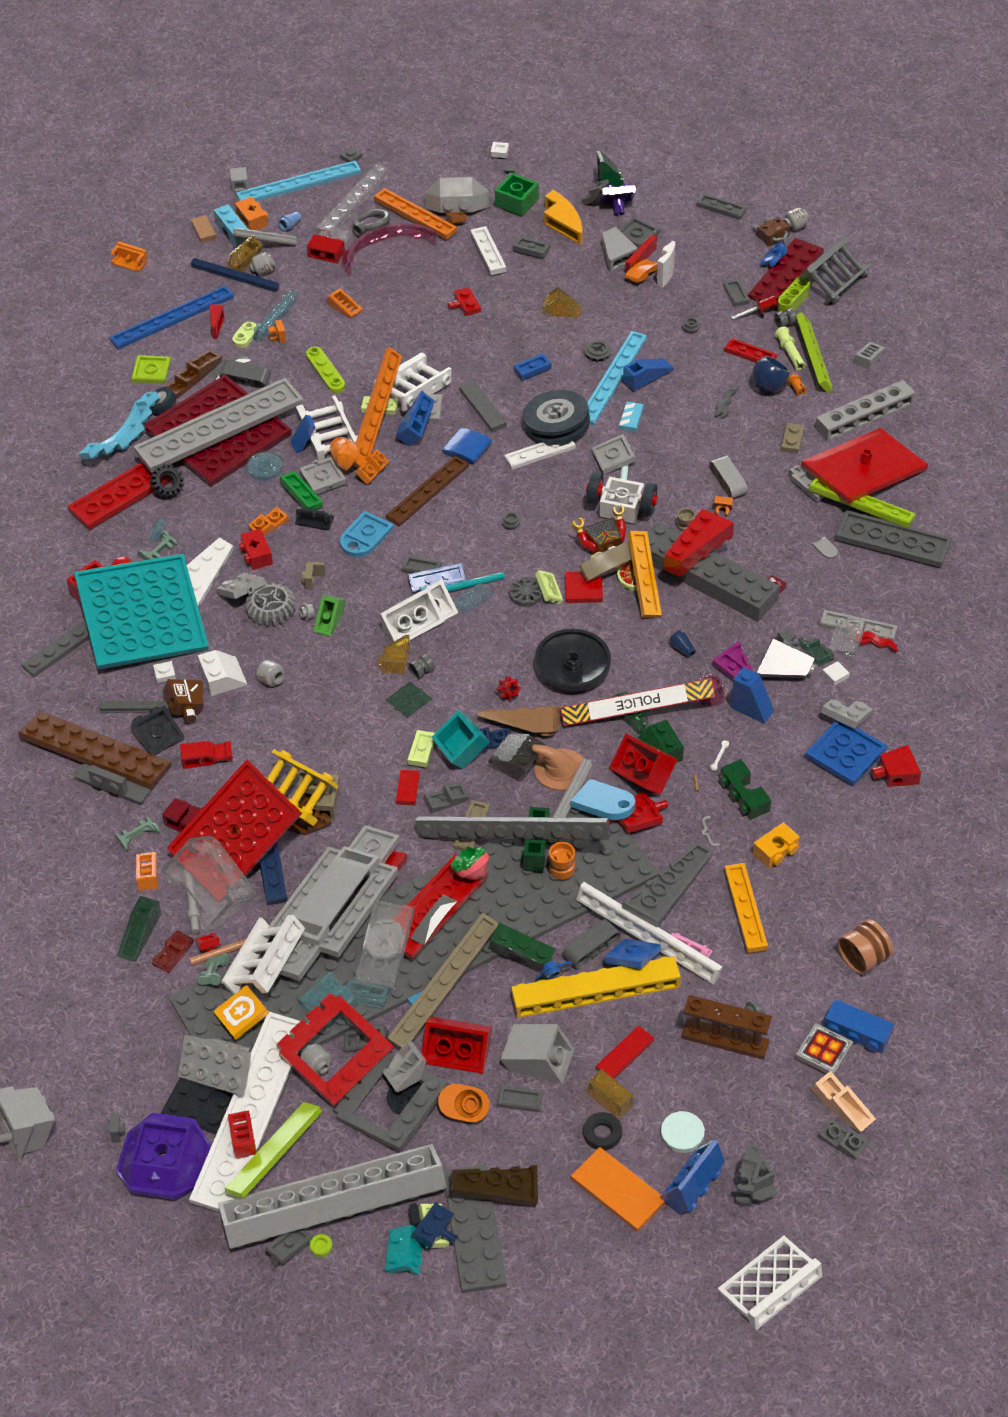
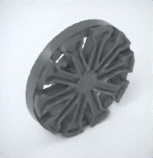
[509,577,543,606]

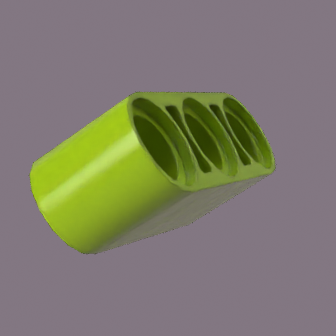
[777,277,810,312]

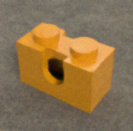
[753,822,800,869]

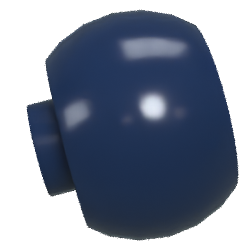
[752,356,790,393]

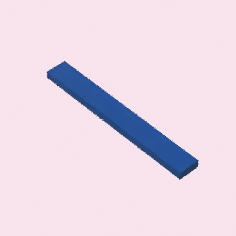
[109,285,234,350]

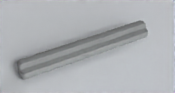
[233,228,297,246]

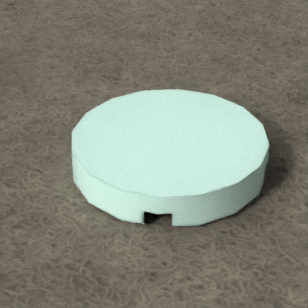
[661,1111,704,1153]

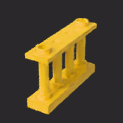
[268,749,338,826]

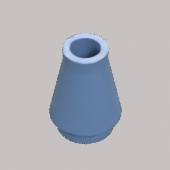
[278,212,302,231]

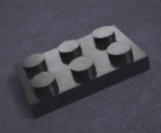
[161,1078,233,1135]

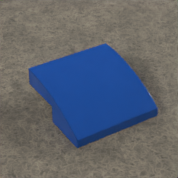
[442,428,492,463]

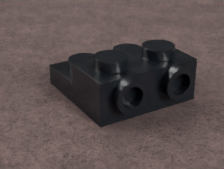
[130,705,185,755]

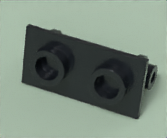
[295,507,334,530]

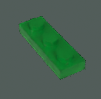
[280,471,323,511]

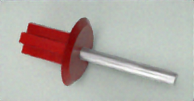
[732,296,778,320]

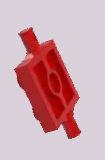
[608,792,668,833]

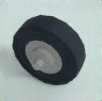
[150,387,176,415]

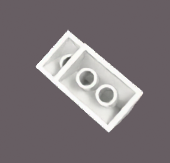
[380,580,458,647]

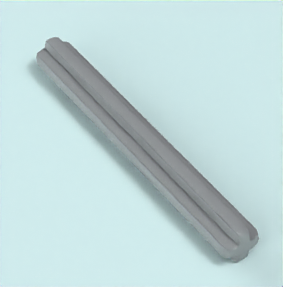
[552,758,592,818]

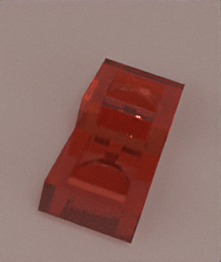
[152,930,194,973]

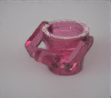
[698,673,725,706]

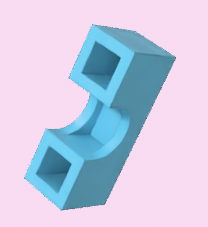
[214,205,252,251]

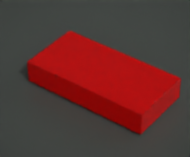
[396,770,420,806]

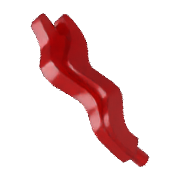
[854,630,899,652]

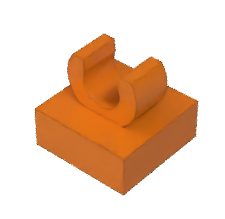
[268,319,286,343]
[714,496,734,516]

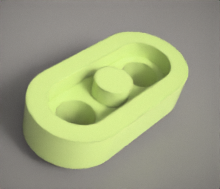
[233,322,258,348]

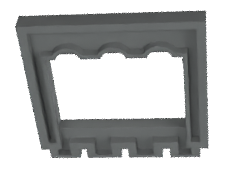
[333,1053,449,1152]

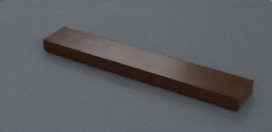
[386,456,469,527]

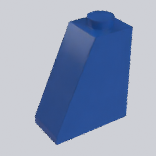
[731,667,774,724]

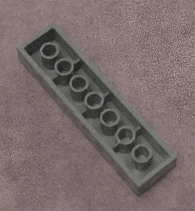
[648,522,780,622]

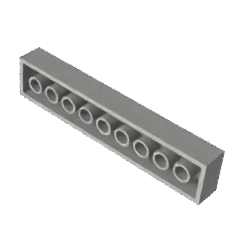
[218,1144,447,1249]

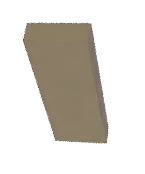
[453,800,490,851]

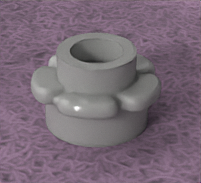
[299,603,314,621]

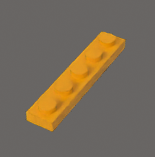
[628,531,662,618]
[724,863,768,953]

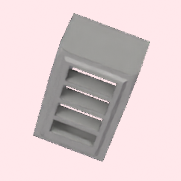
[854,342,885,370]

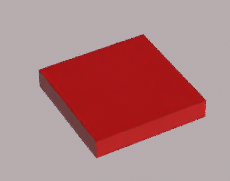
[565,571,603,603]

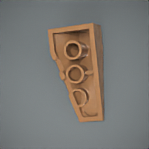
[478,705,562,736]

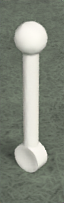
[710,741,729,771]

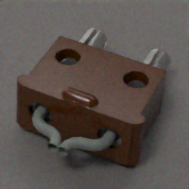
[752,217,790,246]

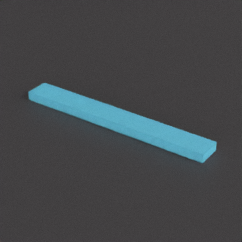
[236,160,361,202]
[587,331,647,426]

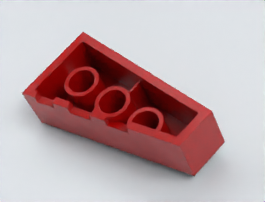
[664,509,734,576]

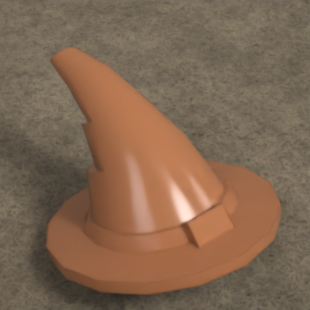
[532,744,587,791]

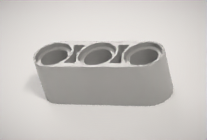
[709,456,748,498]

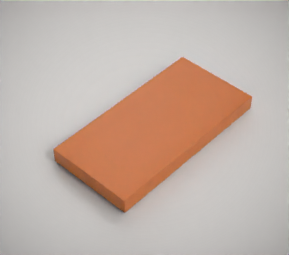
[571,1147,666,1233]

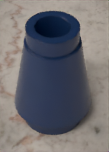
[669,630,696,658]

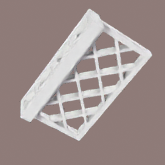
[718,1236,822,1330]

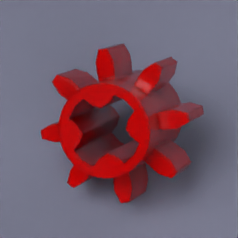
[496,676,521,700]

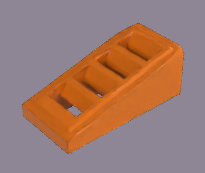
[327,288,363,319]
[136,852,158,891]

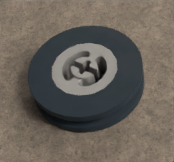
[523,390,590,444]

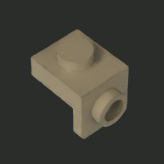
[302,562,326,590]

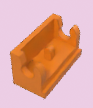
[111,241,148,272]

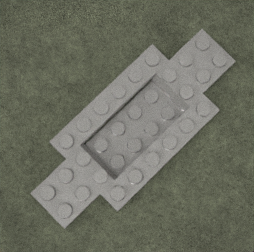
[269,825,400,981]

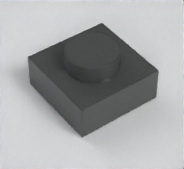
[340,147,362,162]
[110,1113,125,1143]

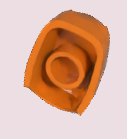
[330,437,358,471]

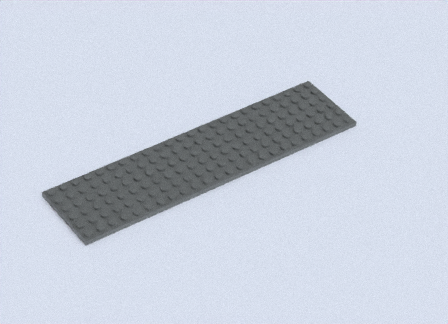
[169,807,659,1093]

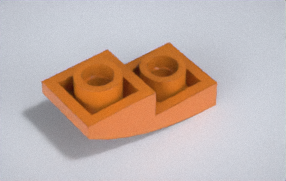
[625,259,658,283]
[355,449,389,484]
[248,507,289,535]

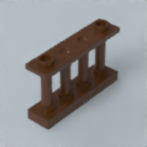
[682,995,772,1060]

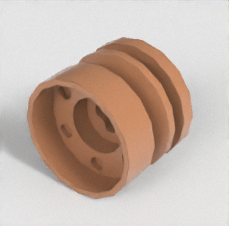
[837,919,893,975]

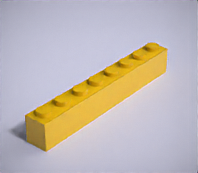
[511,956,681,1018]

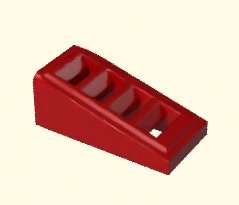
[210,304,225,339]
[228,1110,257,1158]

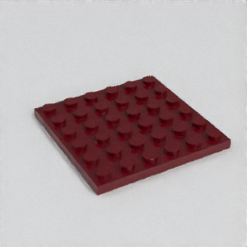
[144,374,292,486]

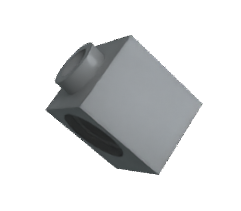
[230,167,248,193]

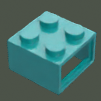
[431,710,490,769]

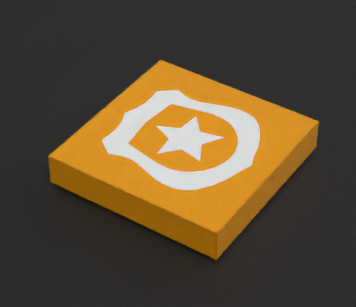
[213,985,269,1039]

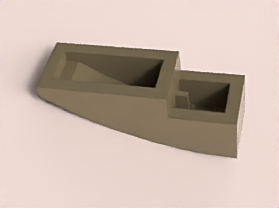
[579,542,632,582]

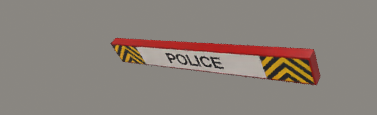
[560,678,715,727]

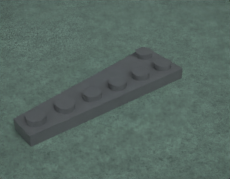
[622,842,714,927]

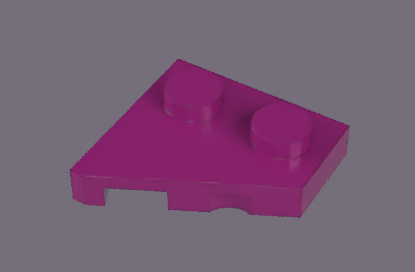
[712,641,753,680]

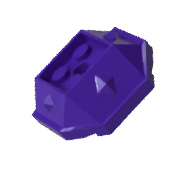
[116,1113,211,1200]

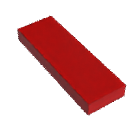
[625,235,657,274]
[724,338,777,363]
[596,1025,654,1082]

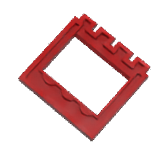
[276,993,394,1107]

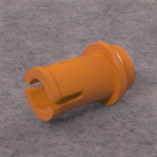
[788,374,807,396]

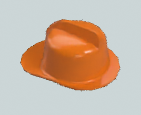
[438,1084,490,1122]

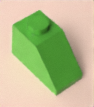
[314,595,346,636]

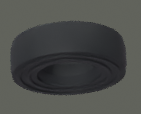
[583,1112,622,1151]

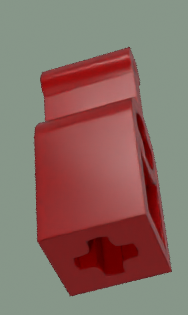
[180,741,233,769]

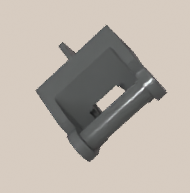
[735,1145,778,1206]

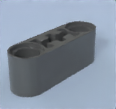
[219,360,271,388]
[562,919,621,969]

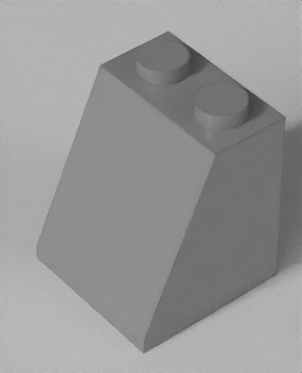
[501,1024,575,1084]

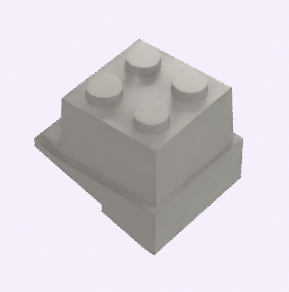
[0,1086,55,1163]

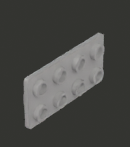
[178,1035,251,1095]

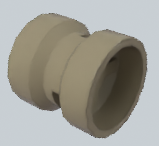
[677,508,696,532]

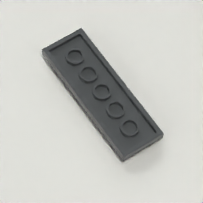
[835,510,952,568]
[443,1164,507,1293]

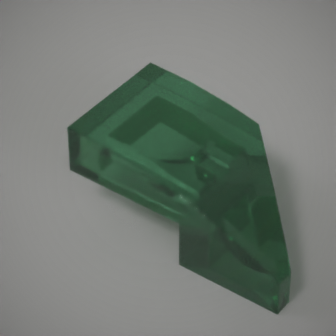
[798,637,834,667]
[621,711,649,735]

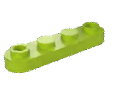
[306,347,345,393]

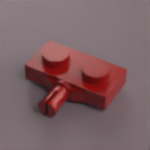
[447,287,481,316]

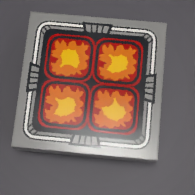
[795,1023,854,1076]

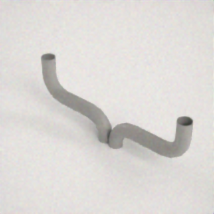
[702,816,720,847]

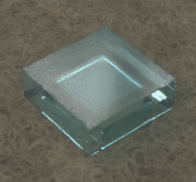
[149,517,165,542]

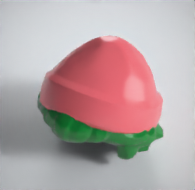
[451,846,489,880]

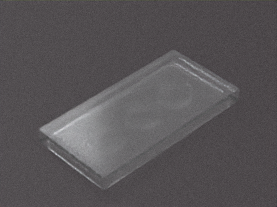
[355,901,415,989]

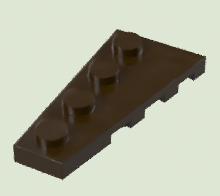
[450,1165,538,1207]

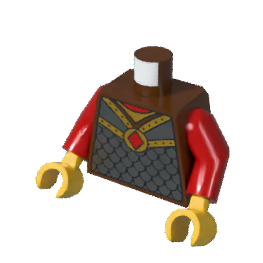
[571,505,626,553]

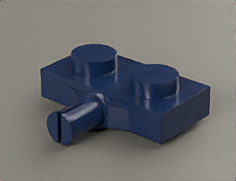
[412,1202,458,1249]

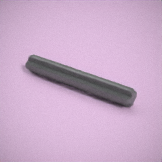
[100,701,171,712]

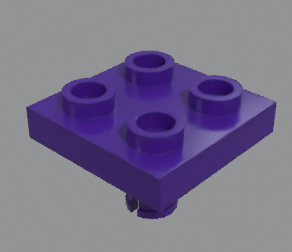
[600,184,636,215]

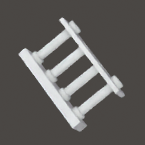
[374,353,452,411]
[296,396,358,461]
[221,915,305,995]

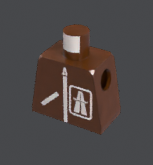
[162,679,203,722]

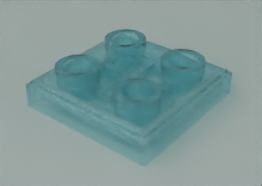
[299,972,358,1029]

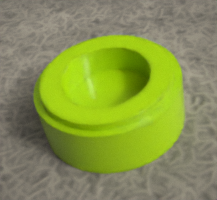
[310,1234,332,1258]

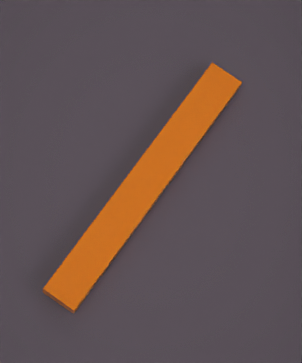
[352,347,402,468]

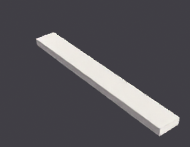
[576,882,722,984]

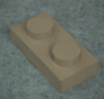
[781,423,804,454]

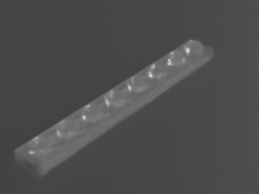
[316,164,390,237]

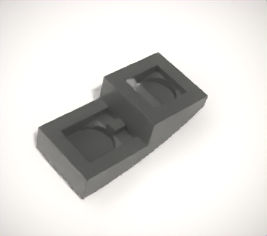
[581,179,609,205]
[424,782,469,813]

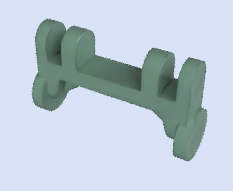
[138,530,178,560]
[115,817,160,852]
[197,953,231,985]

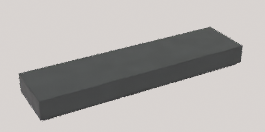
[459,380,507,432]

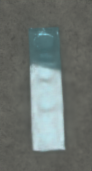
[252,289,298,342]

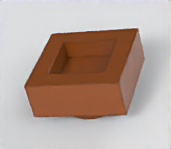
[446,212,467,225]

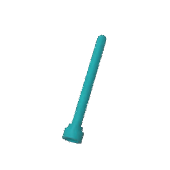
[419,572,505,592]

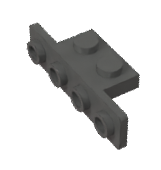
[75,764,151,804]

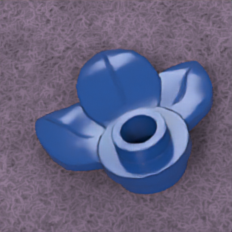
[760,242,788,268]
[535,961,573,982]

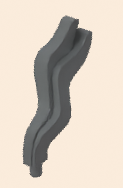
[715,386,739,419]

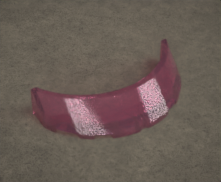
[342,223,436,277]

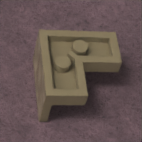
[297,772,341,820]

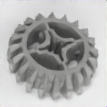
[246,582,296,627]

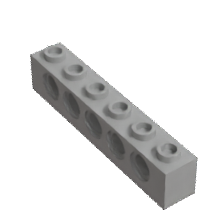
[815,380,915,442]

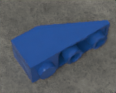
[623,358,674,391]

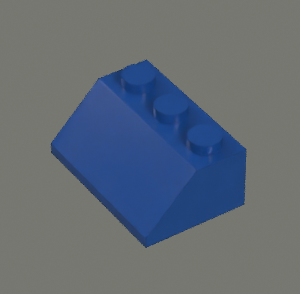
[660,1139,725,1215]

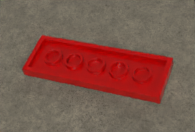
[68,462,172,530]
[394,854,487,960]

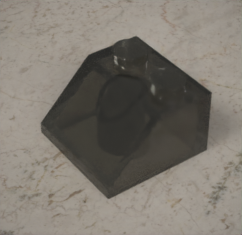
[488,733,545,782]

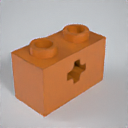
[235,197,268,230]

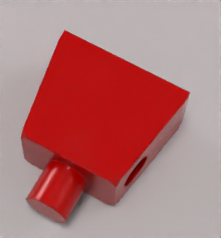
[871,745,921,787]

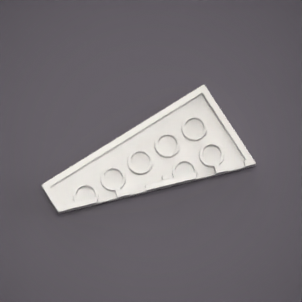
[187,538,233,606]

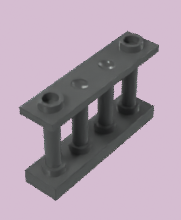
[799,235,872,305]

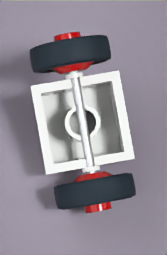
[586,472,658,523]

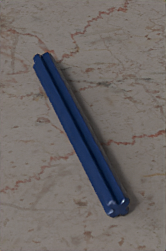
[191,258,279,292]

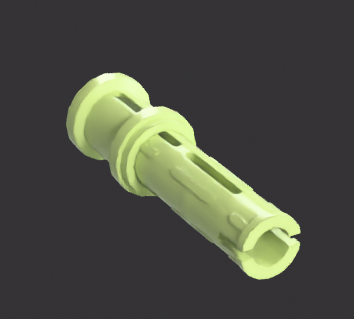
[775,327,806,370]

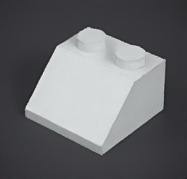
[198,650,247,696]

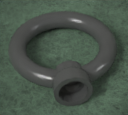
[352,209,390,236]

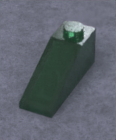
[117,896,162,962]

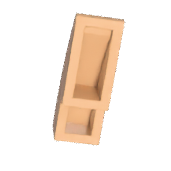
[810,1071,876,1133]

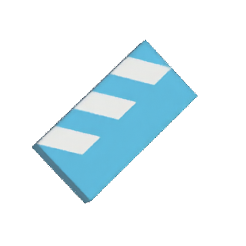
[619,402,644,432]

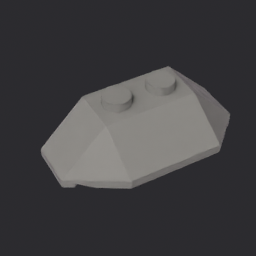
[424,177,489,213]

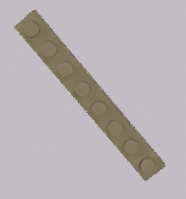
[387,912,499,1049]

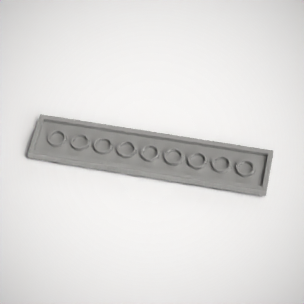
[133,378,303,473]

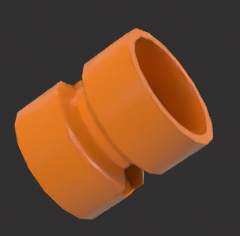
[549,842,575,880]

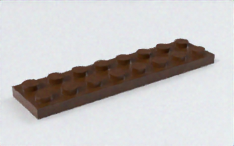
[19,711,172,789]

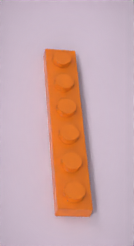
[374,188,457,240]

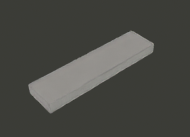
[820,610,898,642]

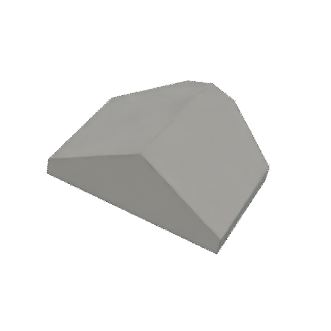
[383,1041,426,1092]

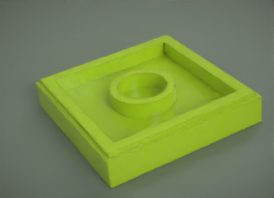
[131,355,171,384]

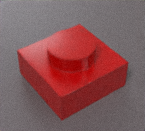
[195,932,221,952]

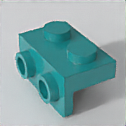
[385,1225,423,1275]

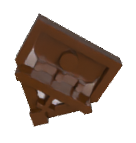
[288,796,332,836]

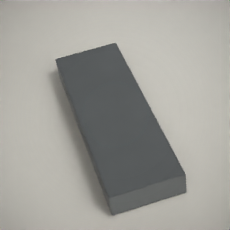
[696,193,747,220]

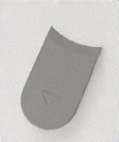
[811,537,838,558]

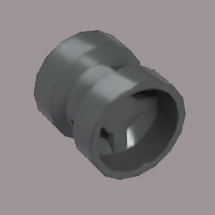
[774,308,797,328]
[408,654,435,679]

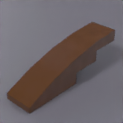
[164,349,222,399]

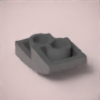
[817,1118,868,1159]

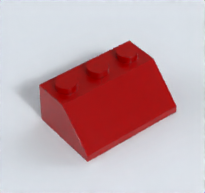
[422,1017,492,1073]

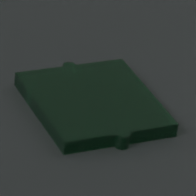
[386,682,432,718]

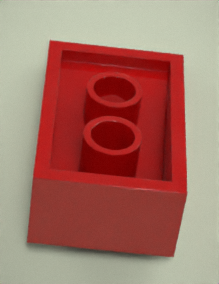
[609,733,678,795]

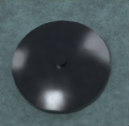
[535,629,611,691]

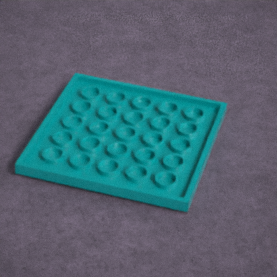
[74,554,209,670]

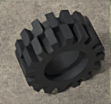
[149,464,184,499]

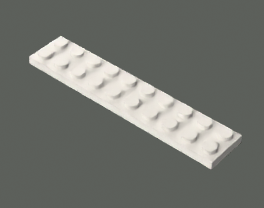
[189,1011,308,1212]

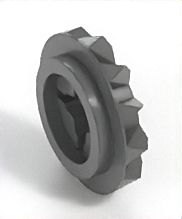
[584,340,612,362]

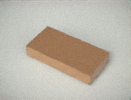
[191,215,216,243]

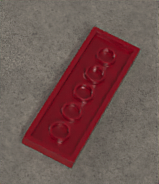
[748,238,824,309]

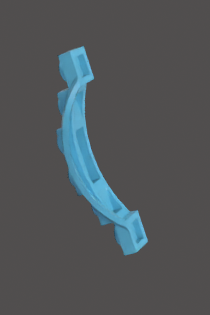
[79,391,160,460]

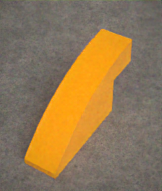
[544,190,582,245]

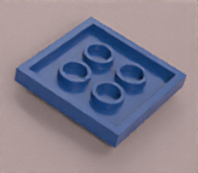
[805,720,887,786]

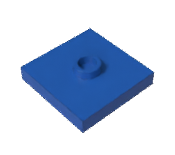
[604,939,661,969]

